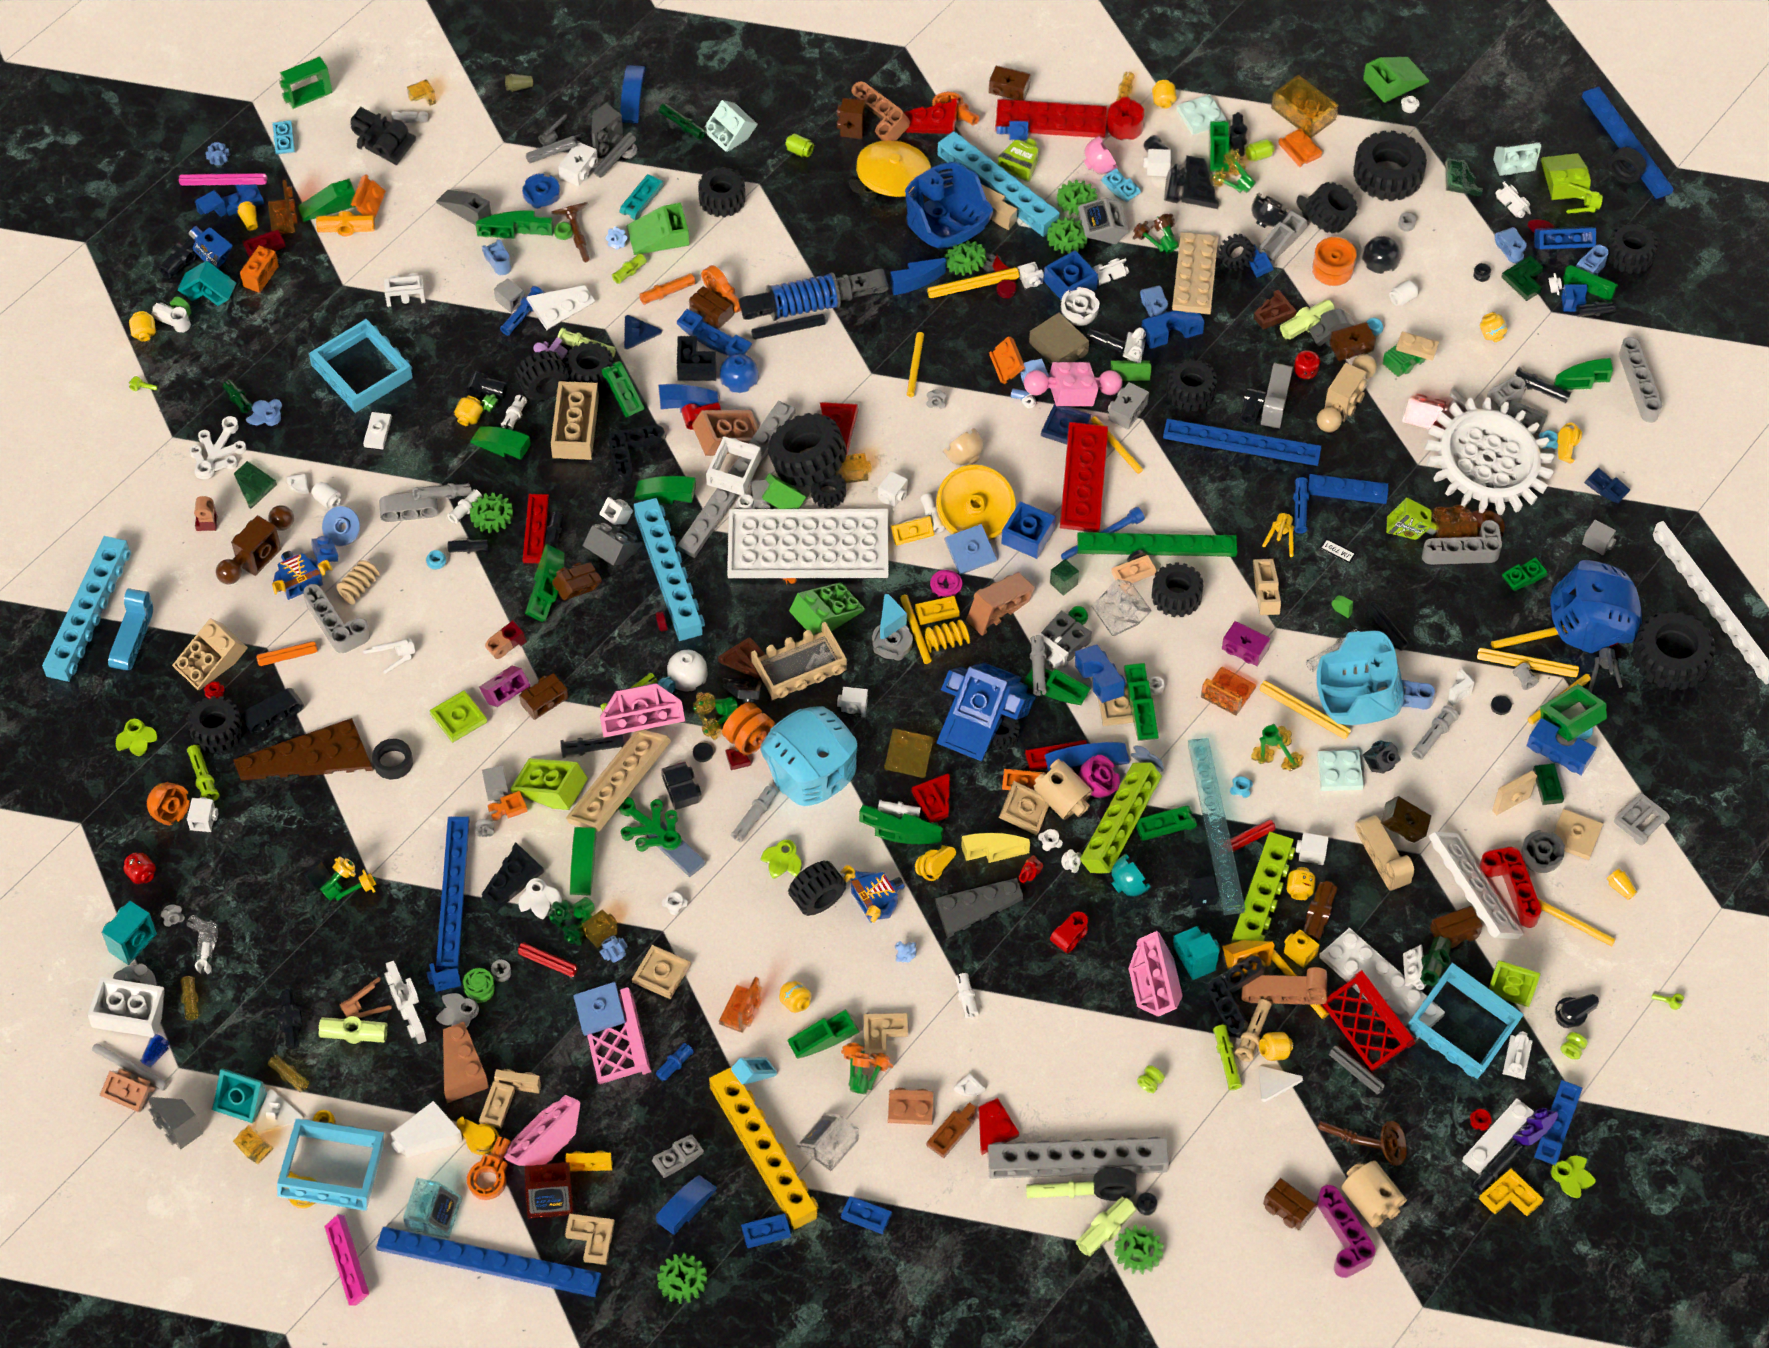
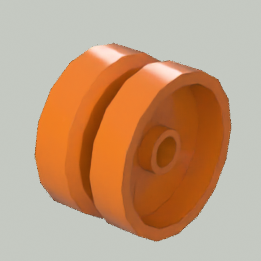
[1312,237,1356,286]
[722,702,775,755]

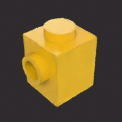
[1284,929,1319,968]

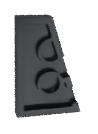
[1181,155,1219,209]
[722,678,763,702]
[482,842,544,911]

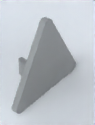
[1449,388,1467,410]

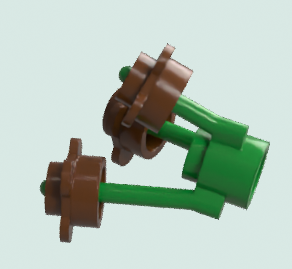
[1132,214,1179,254]

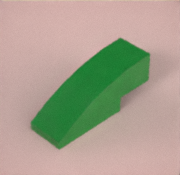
[1209,121,1229,172]
[1554,358,1613,390]
[470,426,531,460]
[634,476,696,504]
[1024,668,1091,705]
[570,827,597,896]
[787,1009,860,1059]

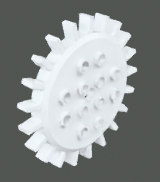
[1425,398,1554,515]

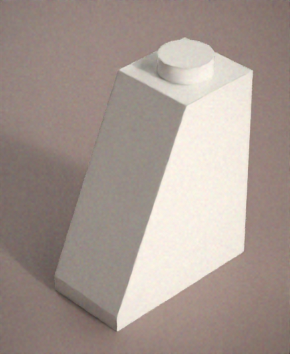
[391,1101,463,1158]

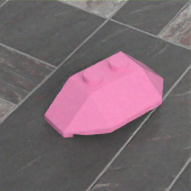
[600,683,685,737]
[1129,931,1183,1016]
[504,1095,580,1166]

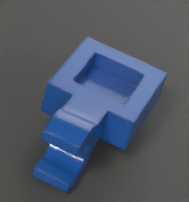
[996,121,1028,140]
[1249,244,1273,278]

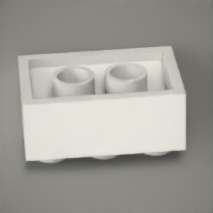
[87,977,164,1037]

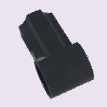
[466,371,508,400]
[1239,387,1267,426]

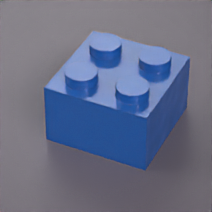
[1044,250,1098,301]
[1001,501,1056,559]

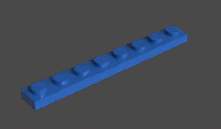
[1582,87,1674,199]
[1163,419,1321,466]
[436,817,470,970]

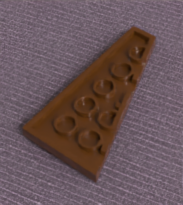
[233,718,373,780]

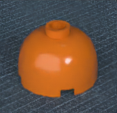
[147,782,190,826]

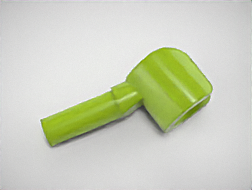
[129,376,158,391]
[1652,993,1684,1010]

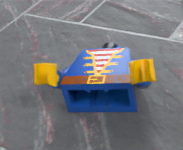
[272,551,333,600]
[840,865,905,923]

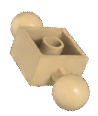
[1317,354,1377,432]

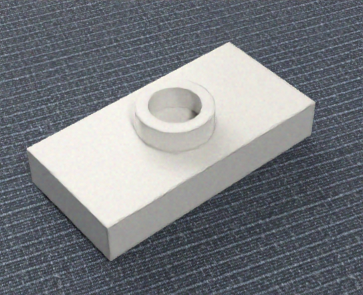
[363,412,392,449]

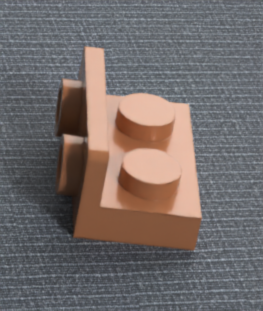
[100,1068,156,1112]
[888,1088,933,1125]

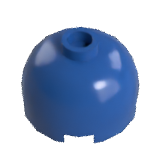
[720,354,759,393]

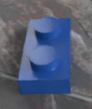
[311,536,338,563]
[841,1196,891,1234]
[741,1214,791,1249]

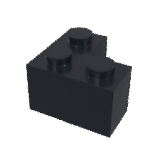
[677,336,717,381]

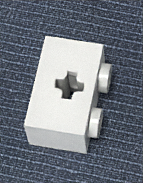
[558,142,598,186]

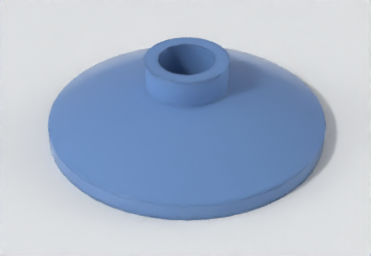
[322,506,360,546]

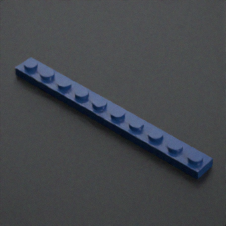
[376,1227,601,1297]

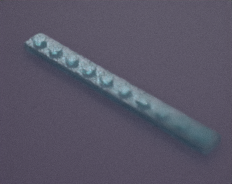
[1188,738,1245,915]

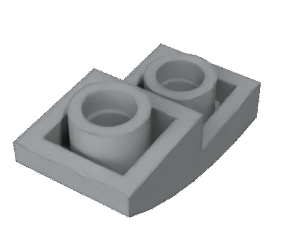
[652,1134,704,1178]

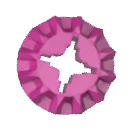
[930,570,962,598]

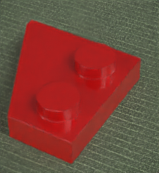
[912,774,950,823]

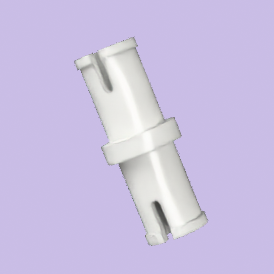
[501,395,527,430]
[447,489,483,524]
[920,493,945,533]
[878,800,921,819]
[955,973,979,1018]

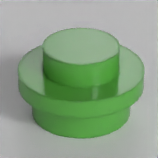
[554,222,573,240]
[481,394,498,412]

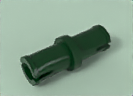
[222,379,252,413]

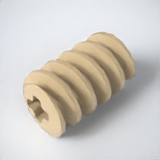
[337,560,380,605]

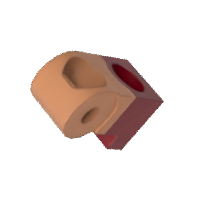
[194,496,218,531]
[485,620,527,659]

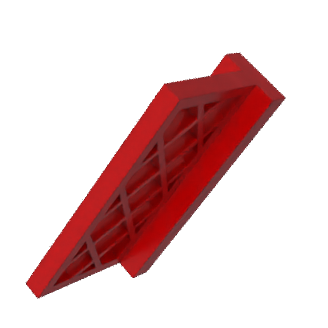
[1322,970,1416,1072]

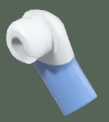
[1011,388,1036,408]

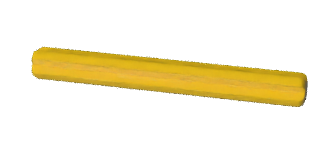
[927,268,1019,298]
[1477,648,1579,677]
[1260,680,1351,739]

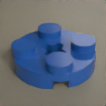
[522,174,560,209]

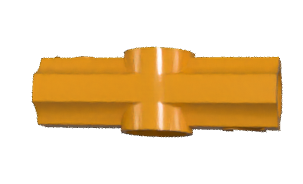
[316,211,375,236]

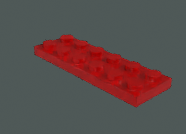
[995,99,1107,138]
[1060,422,1108,533]

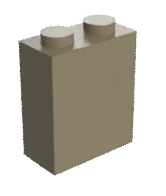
[1029,312,1089,364]

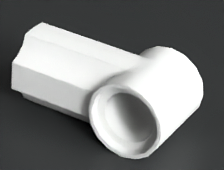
[151,302,191,333]

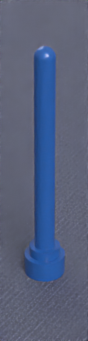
[1061,507,1145,560]

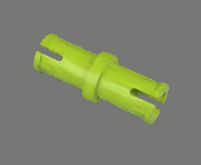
[612,253,646,284]

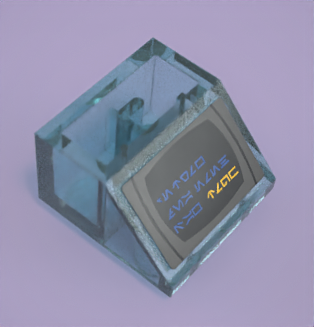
[403,1178,462,1239]

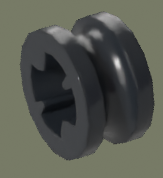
[1473,263,1491,282]
[1137,1193,1157,1216]

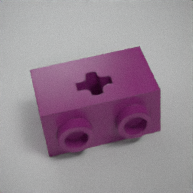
[1222,621,1271,667]
[479,665,531,707]

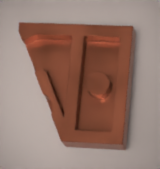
[1254,290,1297,329]
[718,637,774,679]

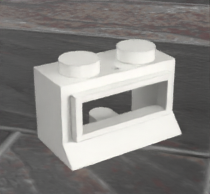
[384,273,425,307]

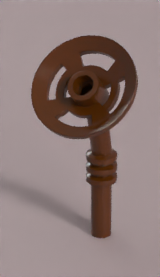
[551,202,590,262]
[1317,1120,1406,1166]

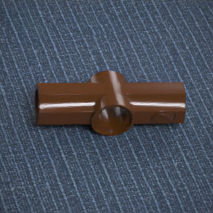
[1303,881,1337,944]

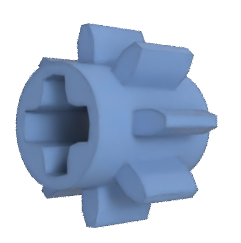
[205,142,230,165]
[599,935,628,962]

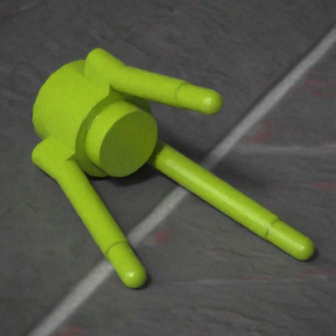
[1566,183,1602,213]

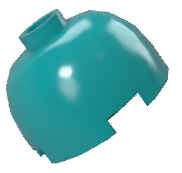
[1111,854,1152,897]

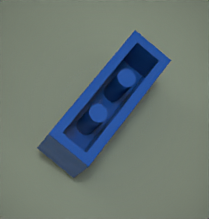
[1535,226,1596,249]

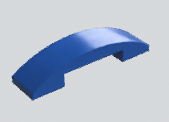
[620,65,645,123]
[677,309,752,356]
[1045,742,1129,772]
[1534,1080,1583,1165]

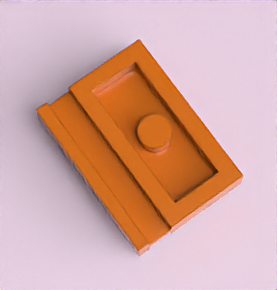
[1278,128,1322,167]
[351,175,386,219]
[989,336,1025,384]

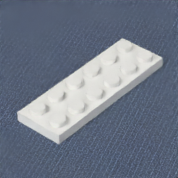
[1429,832,1523,939]
[1319,928,1445,1042]

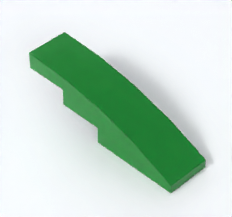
[1124,663,1159,741]

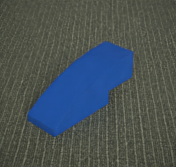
[891,258,946,295]
[658,384,718,413]
[656,1175,717,1235]

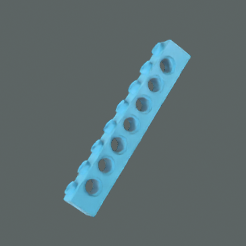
[938,131,1060,237]
[634,498,705,641]
[42,536,131,682]

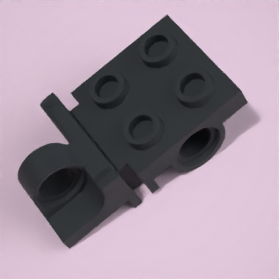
[351,106,416,165]

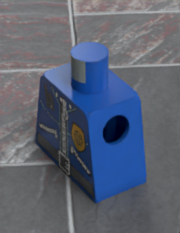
[189,226,232,269]

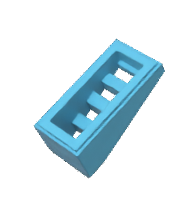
[731,1057,778,1084]

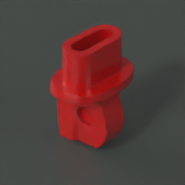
[1019,855,1043,883]

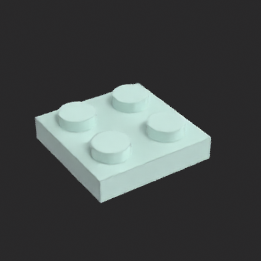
[1177,94,1226,135]
[1317,750,1363,791]

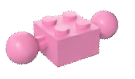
[1024,362,1123,406]

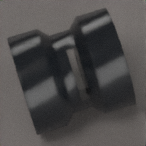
[1143,135,1169,152]

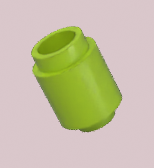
[785,133,814,157]
[1245,139,1274,162]

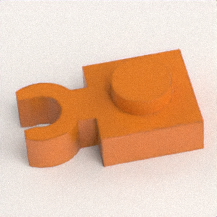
[488,791,528,821]

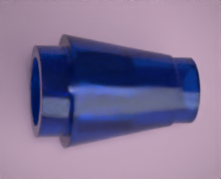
[140,1034,170,1068]

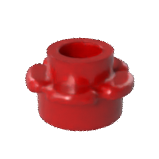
[204,681,225,699]
[1470,1109,1492,1130]

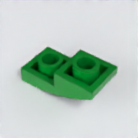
[1502,557,1547,591]

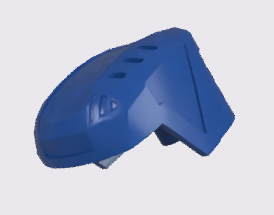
[905,162,993,248]
[1550,560,1642,653]

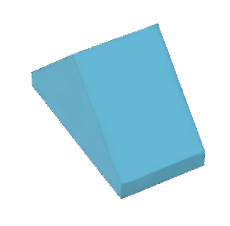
[880,594,907,639]

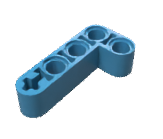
[108,588,153,671]

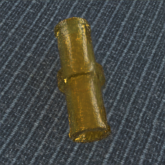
[1116,72,1135,101]
[181,976,199,1020]
[268,1054,309,1093]

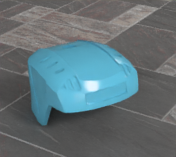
[1317,631,1404,725]
[760,706,857,806]

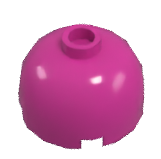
[1078,755,1120,798]

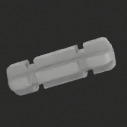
[392,111,428,122]

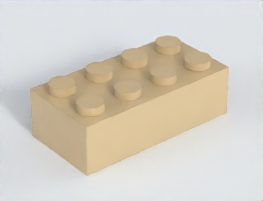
[551,381,599,460]

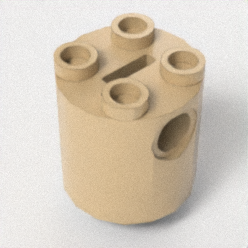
[1034,759,1093,820]
[1341,1161,1407,1229]

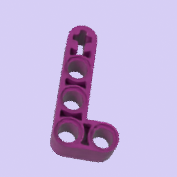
[1317,1185,1376,1278]

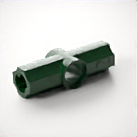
[1420,936,1452,986]

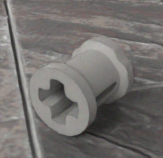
[1513,663,1539,690]

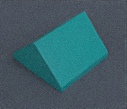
[212,1068,267,1123]

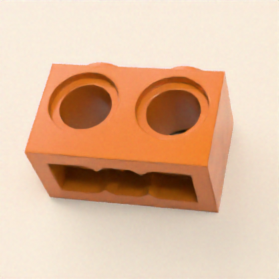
[240,246,279,293]

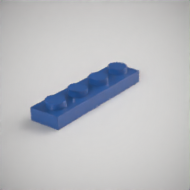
[1308,474,1388,504]

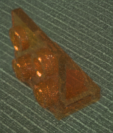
[268,180,298,234]
[1431,505,1477,538]
[1201,667,1256,716]
[719,977,762,1033]

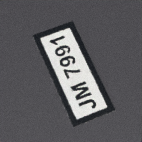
[1320,538,1357,564]

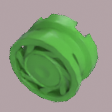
[463,968,495,1003]

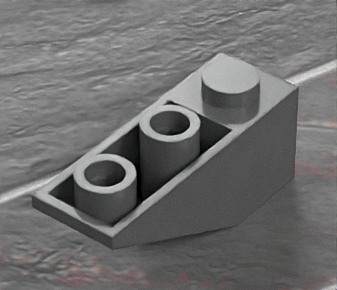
[436,190,491,225]

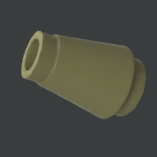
[505,73,533,92]

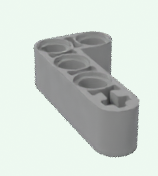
[1261,363,1293,428]
[1422,520,1502,564]
[303,584,370,653]

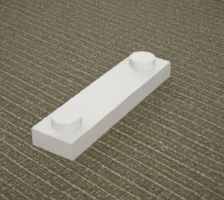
[1462,1099,1534,1175]

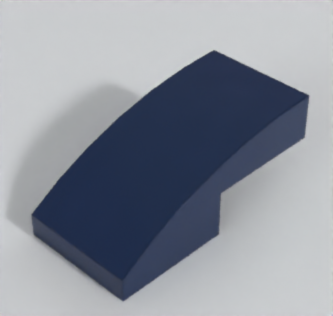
[1584,467,1631,503]

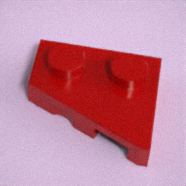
[978,1098,1019,1155]

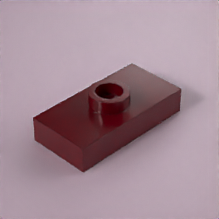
[243,229,285,259]

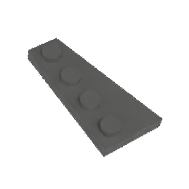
[935,878,1023,938]

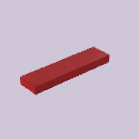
[523,494,549,563]

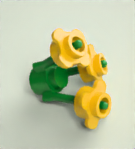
[320,857,376,901]

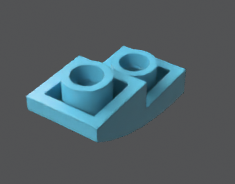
[272,120,295,155]
[1101,168,1141,202]

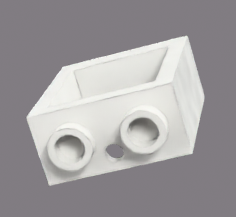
[706,437,761,496]

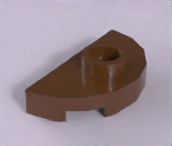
[1466,510,1505,537]

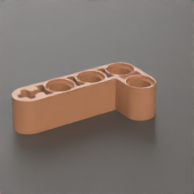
[852,82,910,141]
[1242,967,1327,1005]

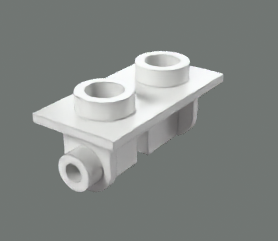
[1496,182,1531,218]
[1093,258,1129,286]
[1123,327,1146,363]
[1403,945,1427,990]
[1503,1032,1532,1079]

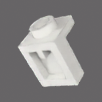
[1017,262,1044,288]
[1448,669,1474,705]

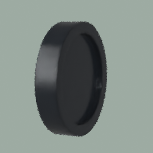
[1127,550,1146,562]
[1490,696,1512,715]
[693,742,713,762]

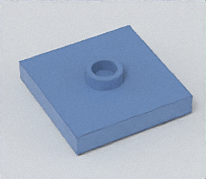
[944,524,997,575]
[574,982,626,1036]

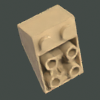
[172,618,248,690]

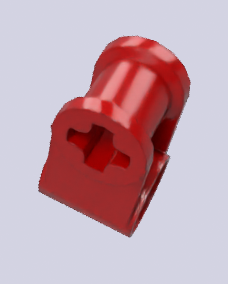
[1050,912,1088,953]

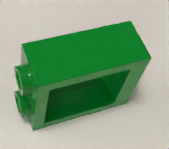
[279,56,333,109]
[1540,684,1607,742]

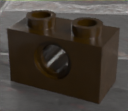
[1381,796,1431,843]

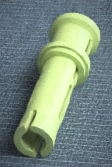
[558,328,616,358]

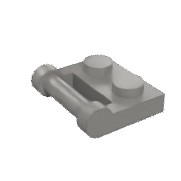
[1614,793,1670,845]

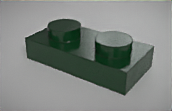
[1533,763,1564,805]

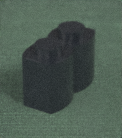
[661,762,701,810]

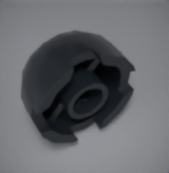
[1251,193,1290,228]
[1362,236,1401,274]

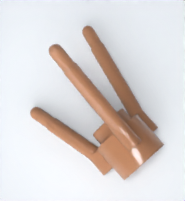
[339,977,392,1018]

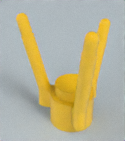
[1262,513,1294,557]

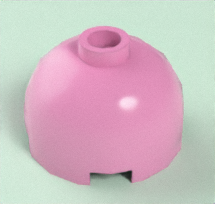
[1083,136,1118,174]

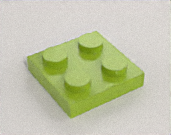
[429,690,487,743]

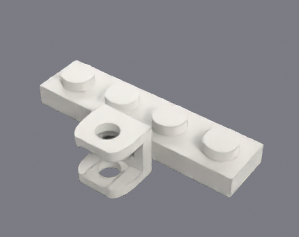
[384,961,426,1044]

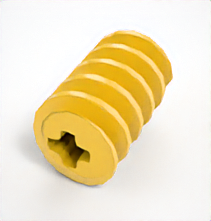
[925,620,970,653]

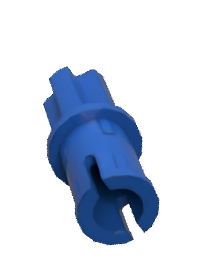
[656,1043,693,1081]

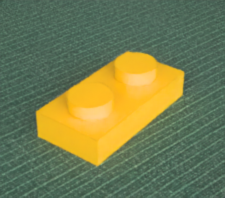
[890,516,934,546]
[915,596,960,625]
[566,1151,612,1171]

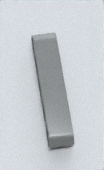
[1619,337,1662,423]

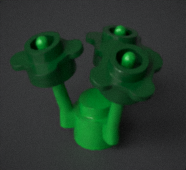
[548,897,595,946]

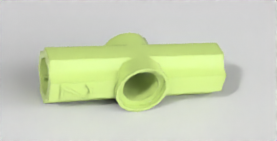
[1280,299,1335,339]
[319,1016,387,1044]
[1076,1197,1136,1256]

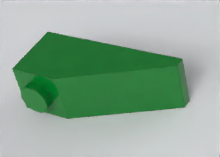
[298,178,356,222]

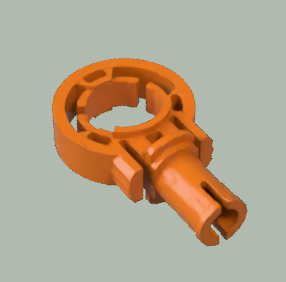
[932,92,979,126]
[701,265,741,313]
[467,1136,511,1200]

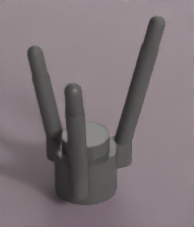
[538,114,582,146]
[1588,648,1622,692]

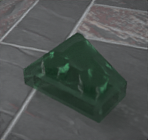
[1445,158,1483,196]
[234,461,277,509]

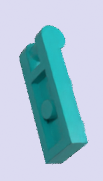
[619,174,663,220]

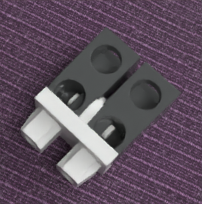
[1038,610,1092,670]

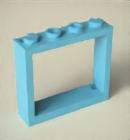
[309,319,413,413]
[1406,963,1524,1079]
[277,1119,384,1211]

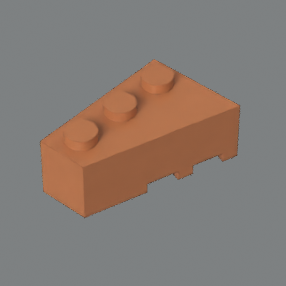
[966,572,1035,636]
[443,1022,488,1103]

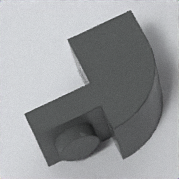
[1309,309,1355,346]

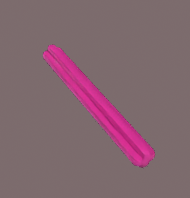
[179,173,268,185]

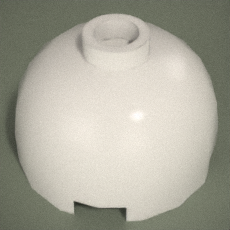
[1061,287,1099,326]
[667,650,708,691]

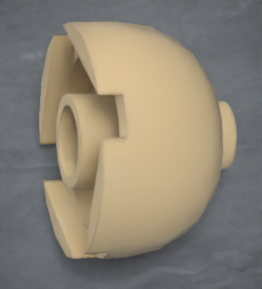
[943,428,983,465]

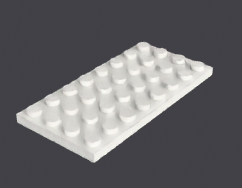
[727,509,888,578]

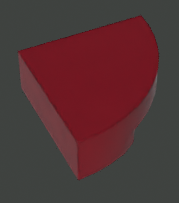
[1527,219,1555,234]
[725,749,751,770]

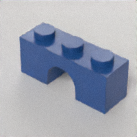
[1142,311,1204,349]
[1075,644,1126,703]
[1527,718,1597,776]

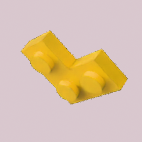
[1479,1169,1544,1216]

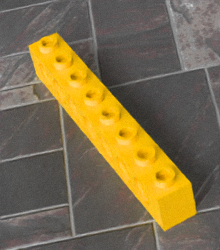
[709,1067,819,1230]

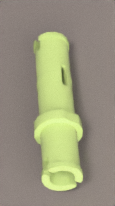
[1026,1180,1094,1199]

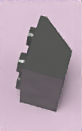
[592,103,623,158]
[583,523,643,566]
[148,1097,203,1150]

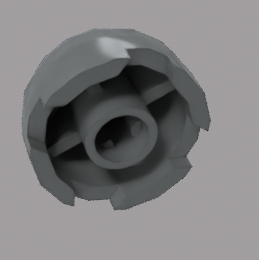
[1521,830,1565,873]

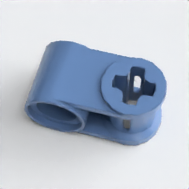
[1494,227,1526,263]
[482,239,511,275]
[1576,245,1608,276]
[1140,285,1168,317]
[1402,680,1435,710]

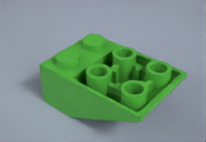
[1363,57,1429,103]
[627,203,689,255]
[789,582,865,636]

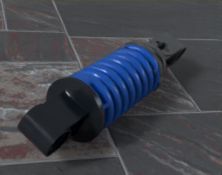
[738,269,889,321]

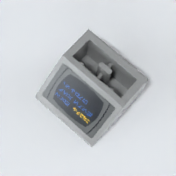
[1078,198,1129,244]

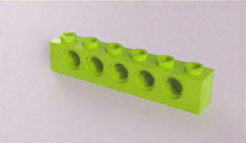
[1080,763,1162,873]
[1231,832,1296,944]

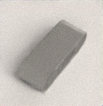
[379,493,438,522]

